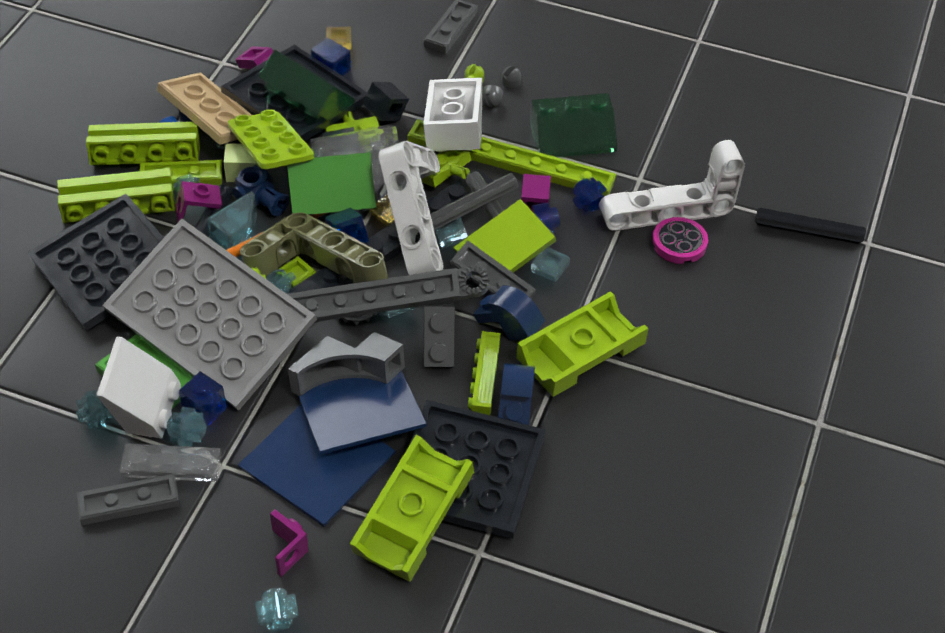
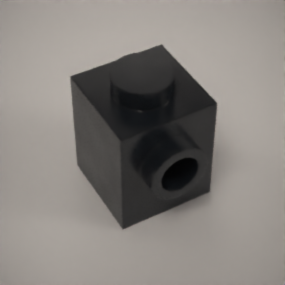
[363,82,409,121]

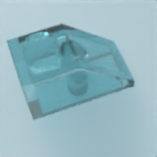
[207,191,257,250]

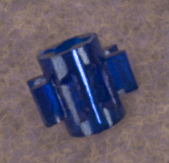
[572,177,607,212]
[532,203,560,235]

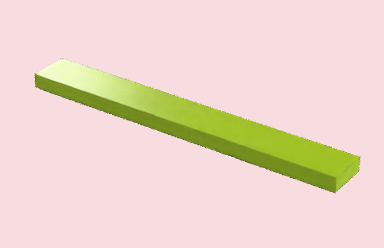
[407,119,616,197]

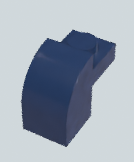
[473,285,546,340]
[498,363,535,425]

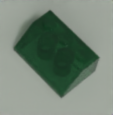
[258,49,356,120]
[530,93,617,157]

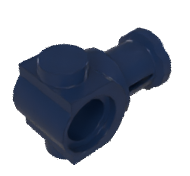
[232,165,289,216]

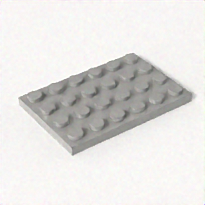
[102,219,317,411]

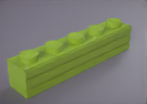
[468,331,500,415]

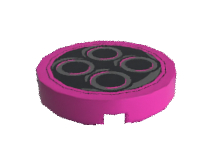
[652,217,708,264]

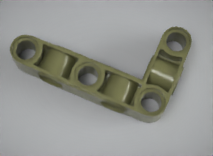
[240,212,388,283]

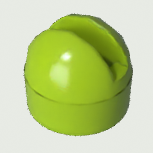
[464,64,485,84]

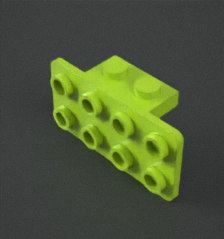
[228,110,314,169]

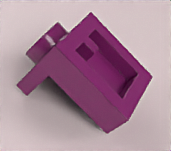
[235,46,275,69]

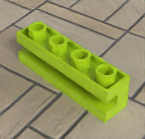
[86,121,200,165]
[57,168,175,223]

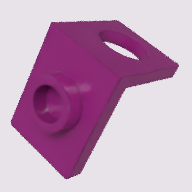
[175,181,222,223]
[270,509,309,577]

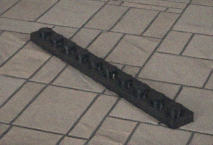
[286,168,493,294]

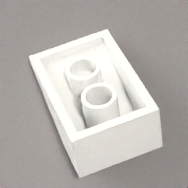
[423,78,482,152]
[96,337,181,439]

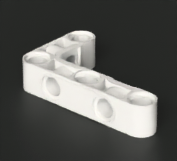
[599,140,745,230]
[379,141,443,275]

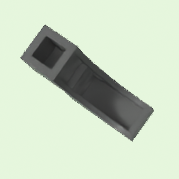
[424,272,455,367]
[288,332,405,396]

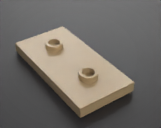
[157,72,251,145]

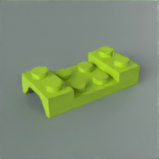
[516,291,648,397]
[350,435,474,582]

